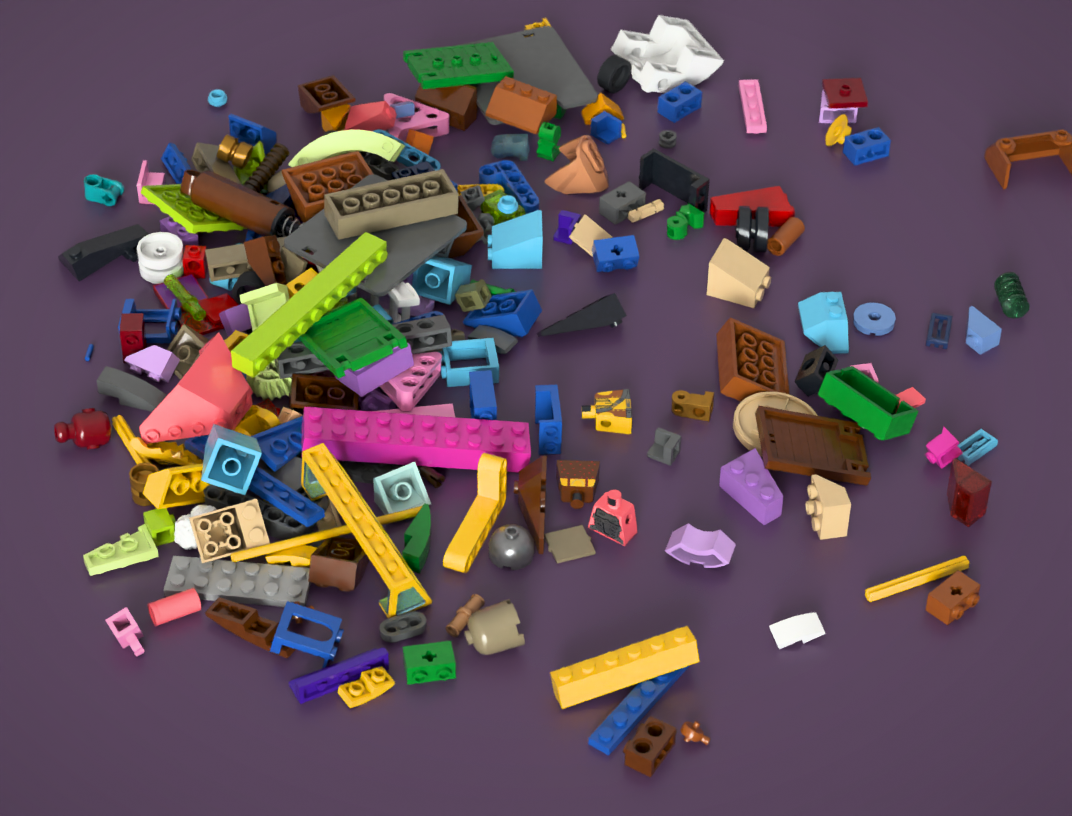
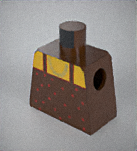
[556,460,600,509]

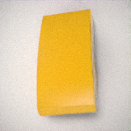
[265,545,317,568]
[338,666,395,708]

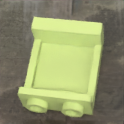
[240,283,290,331]

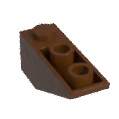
[244,235,288,286]

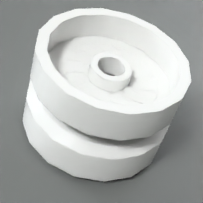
[137,232,184,284]

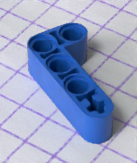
[479,160,539,216]

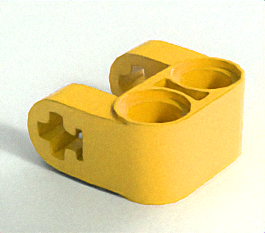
[233,405,281,436]

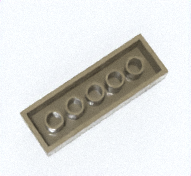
[324,169,458,240]

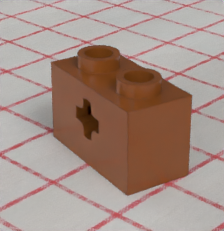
[926,570,980,625]

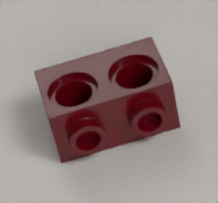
[120,313,147,363]

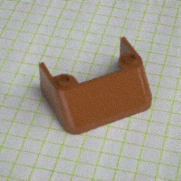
[984,130,1072,189]

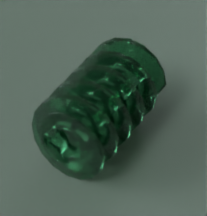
[994,272,1030,318]

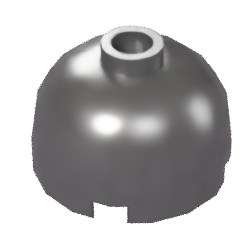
[489,524,535,570]

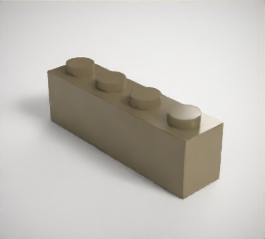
[191,142,242,185]
[205,236,287,282]

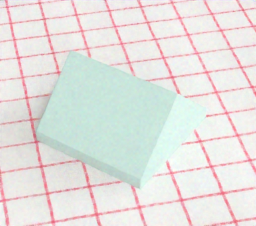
[373,462,431,515]

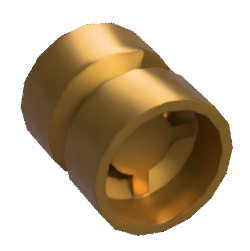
[216,134,253,170]
[129,463,159,506]

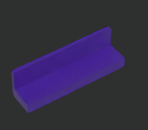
[289,647,389,704]

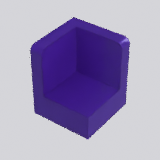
[553,210,581,245]

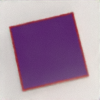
[153,274,208,312]

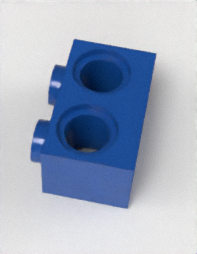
[658,82,702,123]
[843,127,891,166]

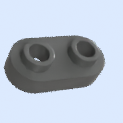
[380,611,426,643]

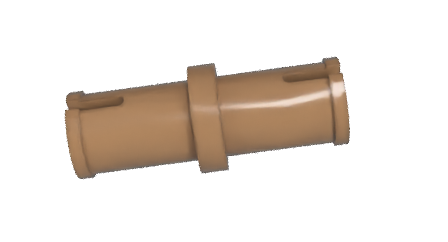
[446,594,485,637]

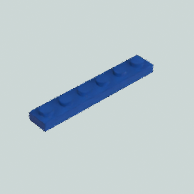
[588,665,690,756]

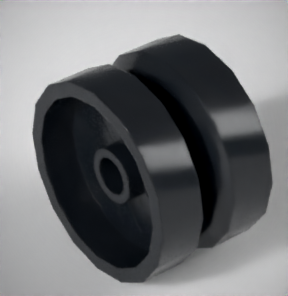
[735,206,769,252]

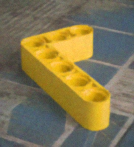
[443,453,507,574]

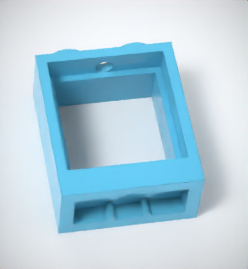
[438,338,499,387]

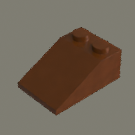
[298,75,356,114]
[308,536,370,592]

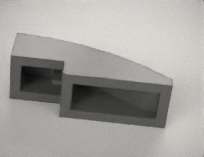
[97,366,167,412]

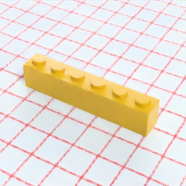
[550,626,700,709]

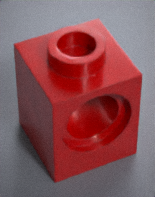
[182,245,208,279]

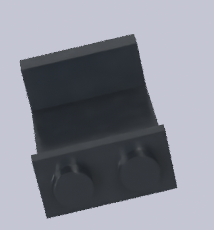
[639,148,710,213]

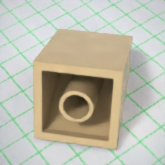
[707,238,771,308]

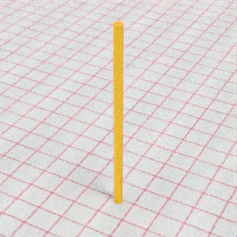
[231,506,422,562]

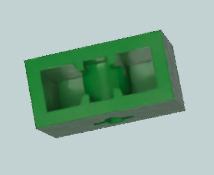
[403,641,456,685]

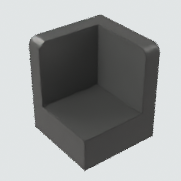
[647,427,681,466]

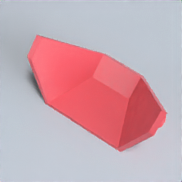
[139,332,253,444]

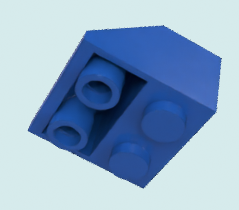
[229,114,277,157]

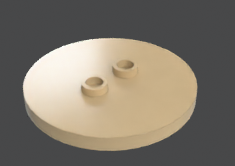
[733,392,818,457]

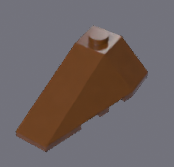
[514,456,547,554]

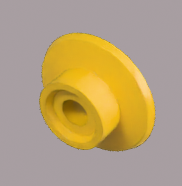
[825,114,851,146]

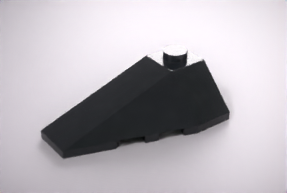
[58,224,147,281]
[537,293,627,337]

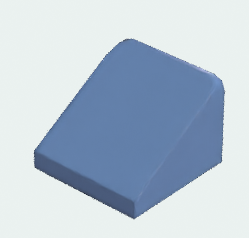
[390,101,415,118]

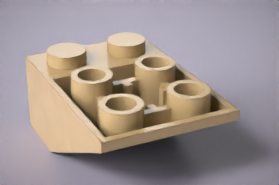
[189,499,270,563]

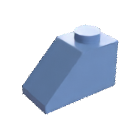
[966,306,1002,355]

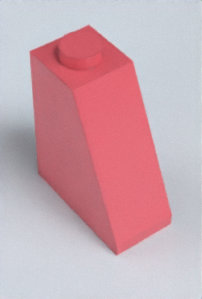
[344,101,396,132]

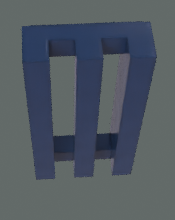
[926,313,953,349]

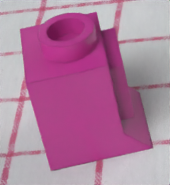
[925,426,963,469]

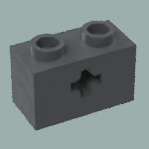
[599,181,646,225]

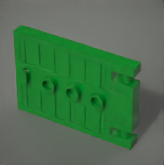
[403,42,514,89]
[298,297,408,379]

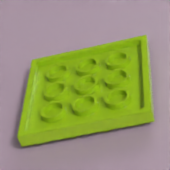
[141,184,247,234]

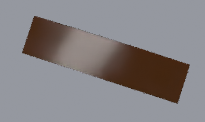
[205,597,296,659]

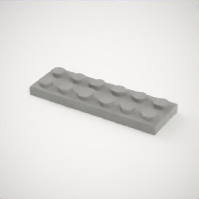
[164,555,311,607]

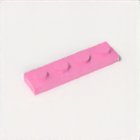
[739,80,767,134]

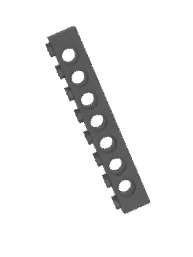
[274,315,452,379]

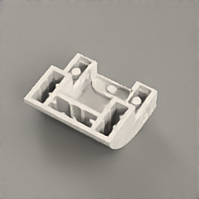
[611,15,724,93]

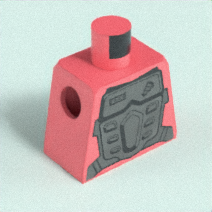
[588,490,637,546]

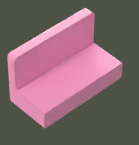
[137,160,165,204]

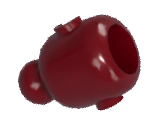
[54,408,111,450]

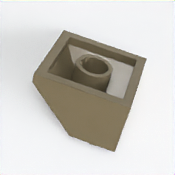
[166,324,209,380]

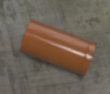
[767,217,805,256]

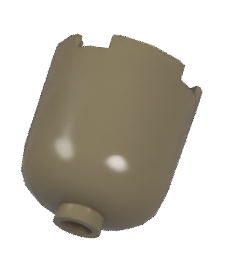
[464,599,525,655]

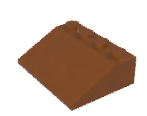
[282,151,374,223]
[716,317,789,401]

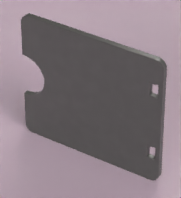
[454,26,598,125]
[284,175,467,297]

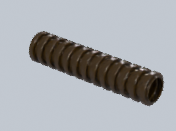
[243,143,290,193]

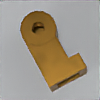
[672,390,714,421]

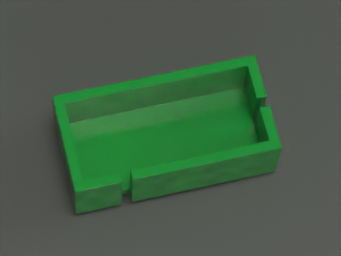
[818,366,918,441]

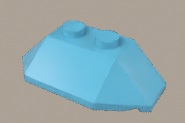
[798,292,849,354]

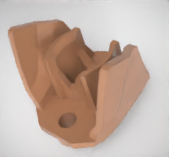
[545,135,609,194]

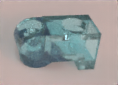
[491,134,530,161]

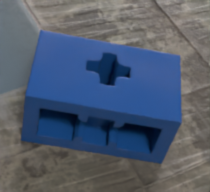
[592,235,640,272]

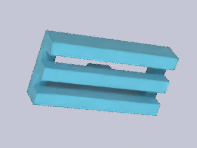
[957,429,998,466]

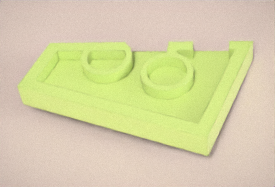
[83,524,159,576]

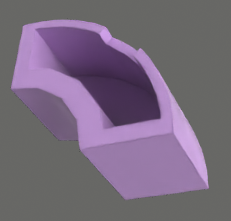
[665,524,736,568]

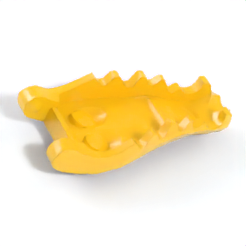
[130,437,203,466]

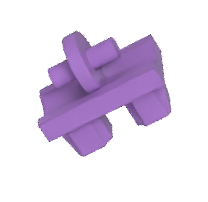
[358,388,396,411]

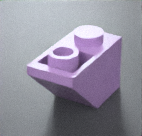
[124,345,180,382]

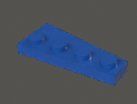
[250,416,303,472]

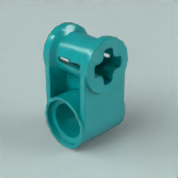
[84,174,125,206]

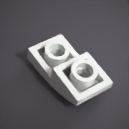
[769,612,826,649]

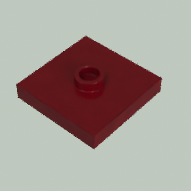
[822,78,868,109]

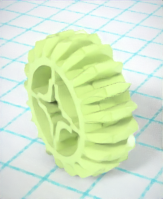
[246,360,292,401]

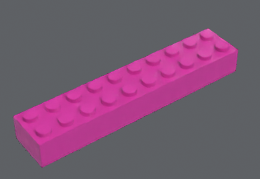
[302,407,531,473]

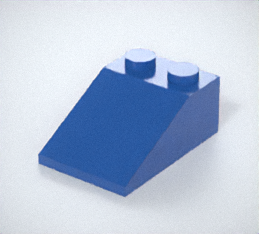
[463,289,542,337]

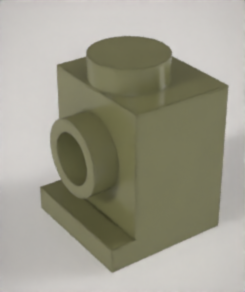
[455,279,492,312]

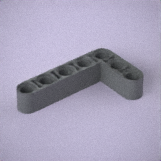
[204,484,329,540]

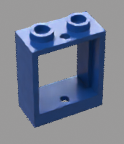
[469,370,497,420]

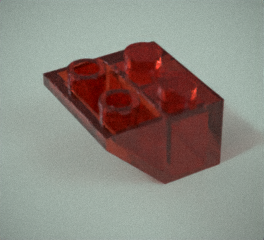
[947,458,992,527]

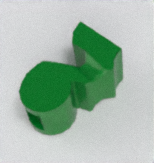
[536,122,561,161]
[667,204,704,240]

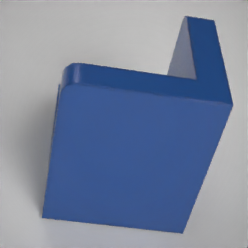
[591,111,622,145]

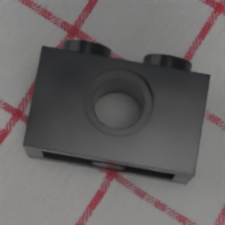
[794,345,839,397]

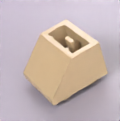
[805,474,851,540]

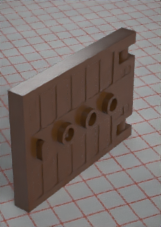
[755,406,871,486]

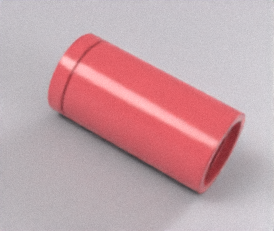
[148,588,201,626]

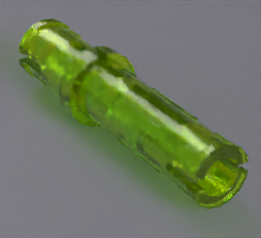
[164,274,206,321]

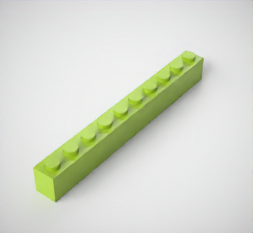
[231,232,388,378]

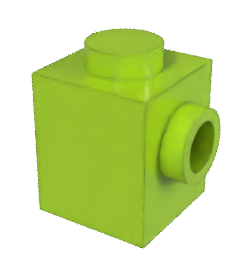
[143,508,176,546]

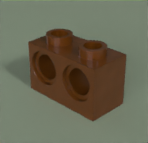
[623,716,677,777]

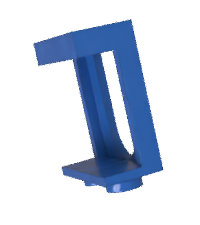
[118,299,182,343]
[535,385,562,455]
[270,601,344,668]

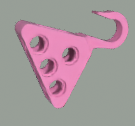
[383,93,449,161]
[380,352,442,411]

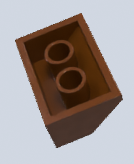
[415,83,477,131]
[448,195,484,258]
[289,374,358,410]

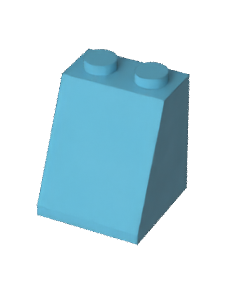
[488,210,543,269]
[412,256,472,305]
[201,424,262,495]

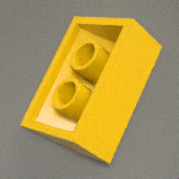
[143,463,211,509]

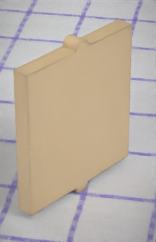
[569,215,612,257]

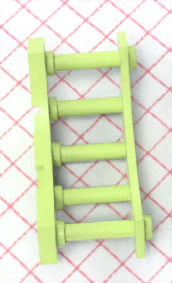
[288,130,406,167]

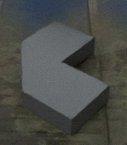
[340,461,400,484]

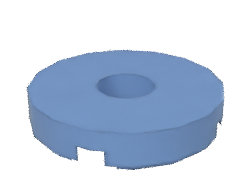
[853,303,896,336]

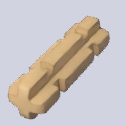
[628,199,664,223]

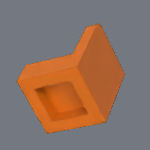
[405,129,434,155]

